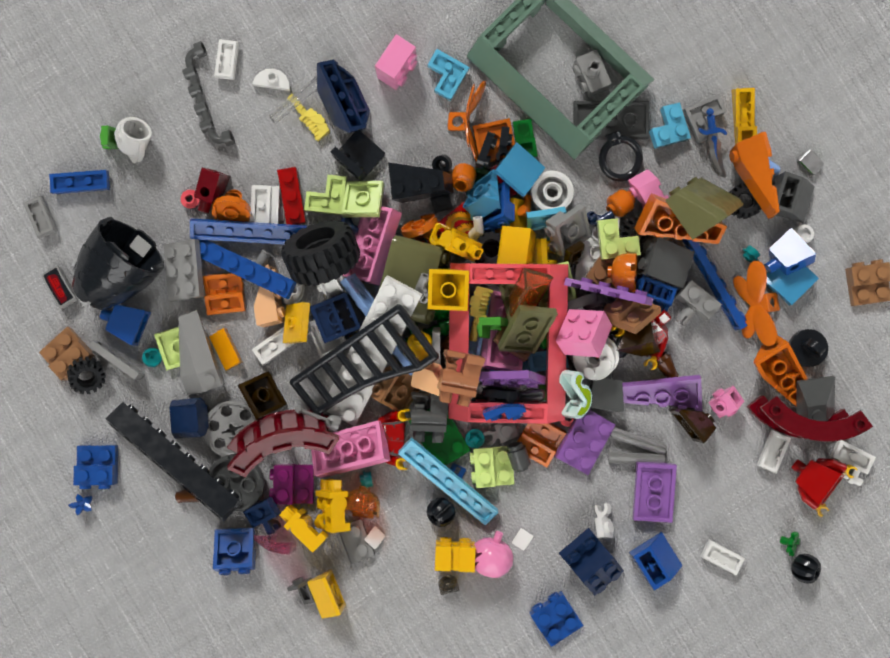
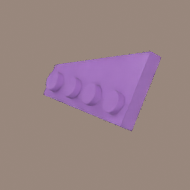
[564,277,653,306]
[622,375,702,411]

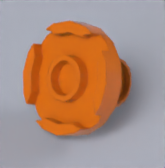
[211,190,251,222]
[401,213,438,245]

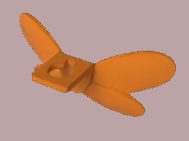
[448,81,486,162]
[733,261,780,346]

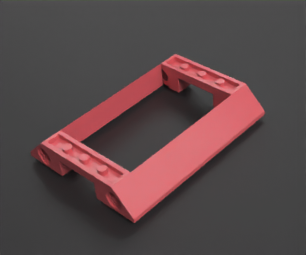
[448,263,568,424]

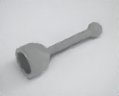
[295,406,342,432]

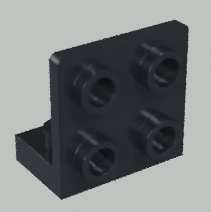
[330,130,385,181]

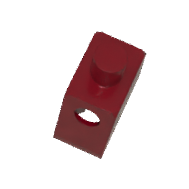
[194,167,230,214]

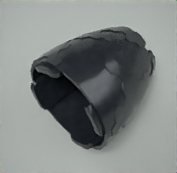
[72,217,164,310]

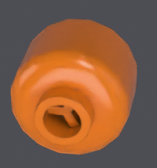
[452,163,477,192]
[606,189,635,218]

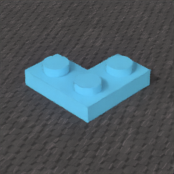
[427,49,470,102]
[649,102,691,149]
[526,207,566,241]

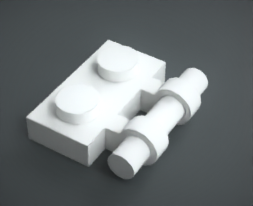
[830,440,876,486]

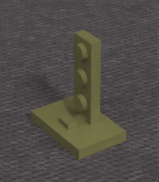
[498,284,558,354]

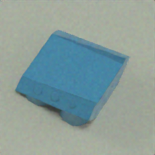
[463,169,501,221]

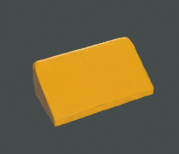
[209,328,243,371]

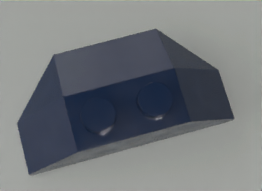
[317,59,370,133]

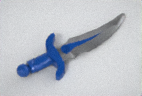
[698,108,727,178]

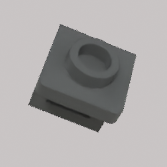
[287,576,315,605]

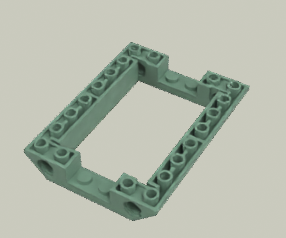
[467,0,655,160]

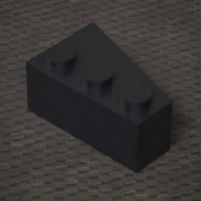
[388,162,454,203]

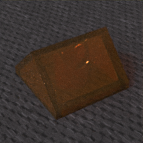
[509,268,553,317]

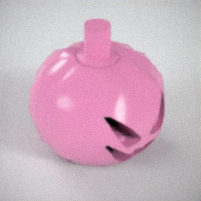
[474,531,514,578]

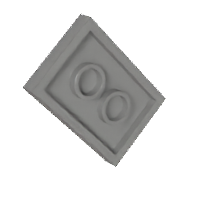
[163,239,204,301]

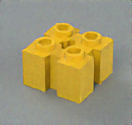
[435,537,476,572]

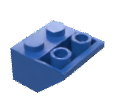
[629,532,683,590]

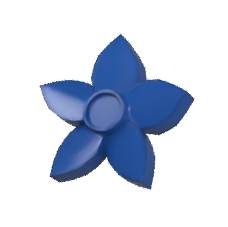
[68,494,92,516]

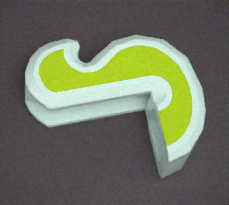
[559,370,592,419]

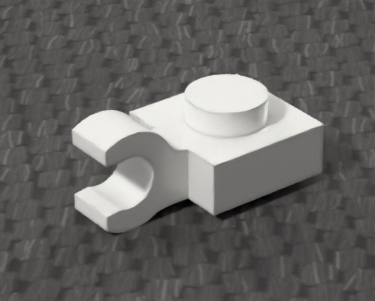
[595,503,614,539]

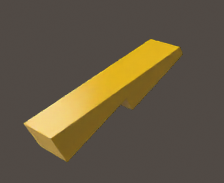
[731,88,757,144]

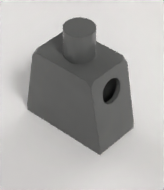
[589,370,624,412]

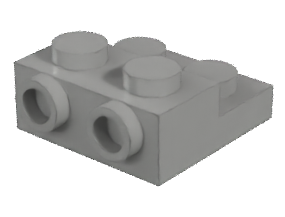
[544,204,592,257]

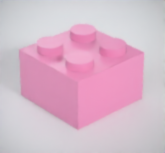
[375,34,418,90]
[556,309,612,358]

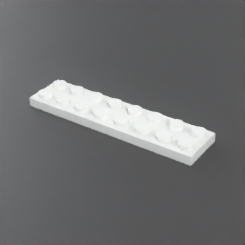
[323,275,423,426]

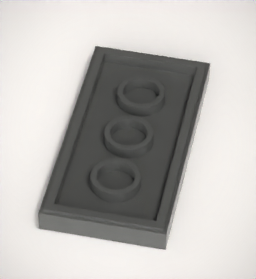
[573,101,650,140]

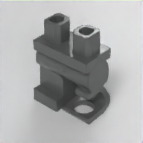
[411,392,448,443]

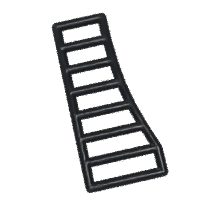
[290,304,439,415]

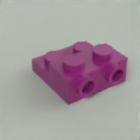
[269,464,314,505]

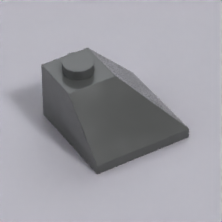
[796,376,835,421]

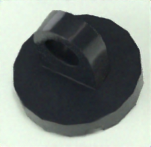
[789,329,829,367]

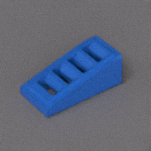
[635,275,678,306]

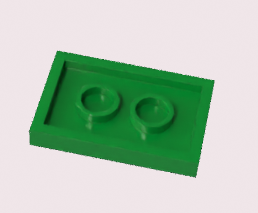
[409,407,471,465]

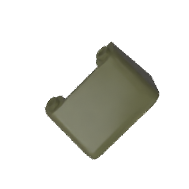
[665,177,744,240]
[379,235,450,325]

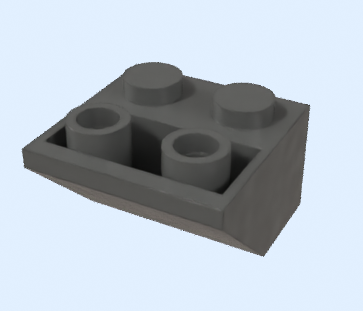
[774,171,815,223]

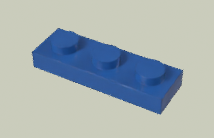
[49,170,110,194]

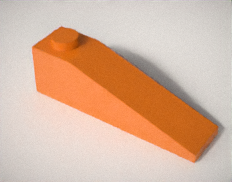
[729,131,780,219]
[753,336,808,406]

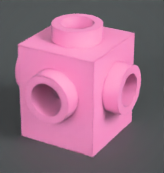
[708,385,744,418]

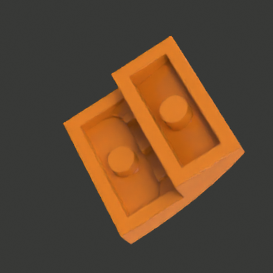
[203,272,246,315]
[517,423,566,468]

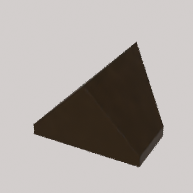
[616,321,661,357]

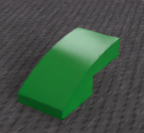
[512,119,538,157]

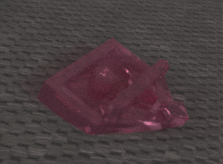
[254,534,296,555]

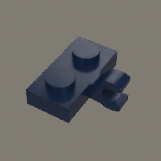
[243,497,281,535]

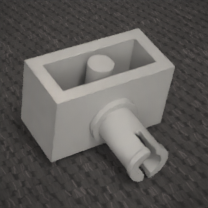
[573,49,612,98]
[675,280,722,326]

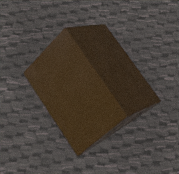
[237,371,287,420]

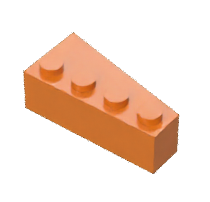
[634,193,727,244]

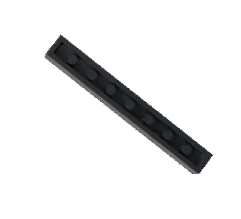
[105,402,240,522]

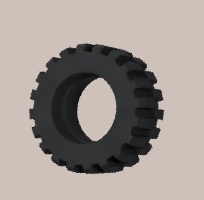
[281,220,360,286]

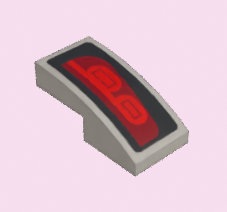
[41,265,78,310]

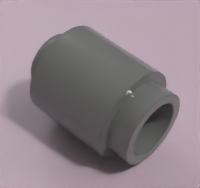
[507,441,531,472]

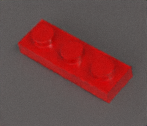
[277,167,306,225]

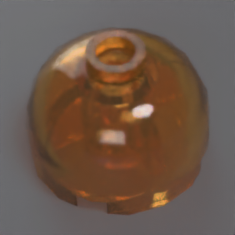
[345,486,380,519]

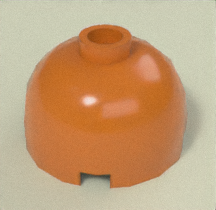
[607,253,637,293]

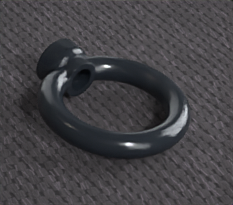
[599,131,643,182]

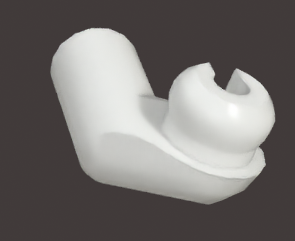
[468,216,484,241]

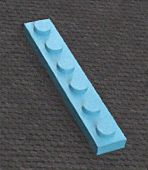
[398,437,498,525]

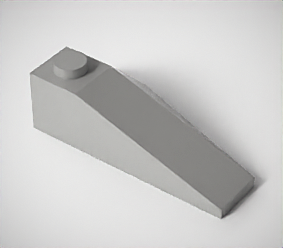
[178,310,224,395]

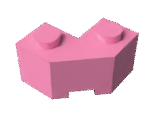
[628,169,669,208]

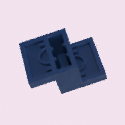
[310,292,366,344]
[559,528,624,596]

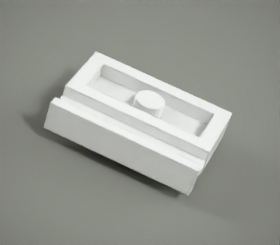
[250,185,281,224]

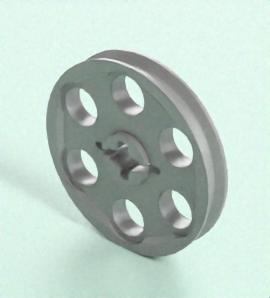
[204,400,256,457]

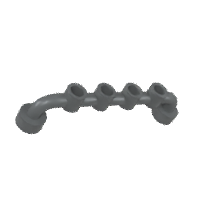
[182,41,235,147]

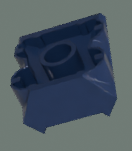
[169,398,209,439]

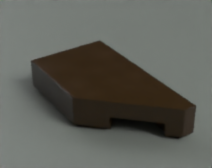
[563,241,585,270]

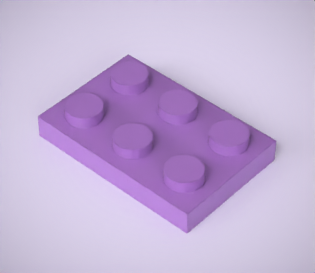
[479,370,546,389]
[554,410,615,475]
[632,462,677,523]

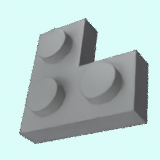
[683,94,727,144]

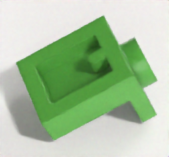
[100,125,119,149]
[477,317,508,339]

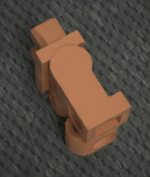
[437,349,485,407]

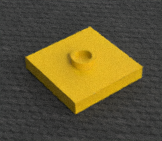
[283,302,310,344]

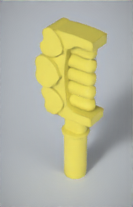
[287,94,330,142]
[469,286,493,342]

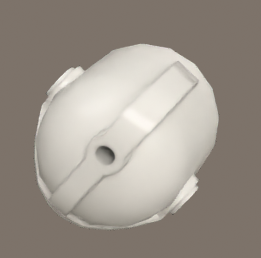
[114,117,152,163]

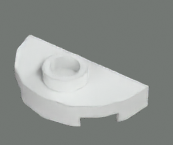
[252,68,291,91]

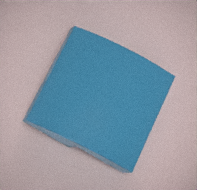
[494,142,545,197]
[766,267,819,306]

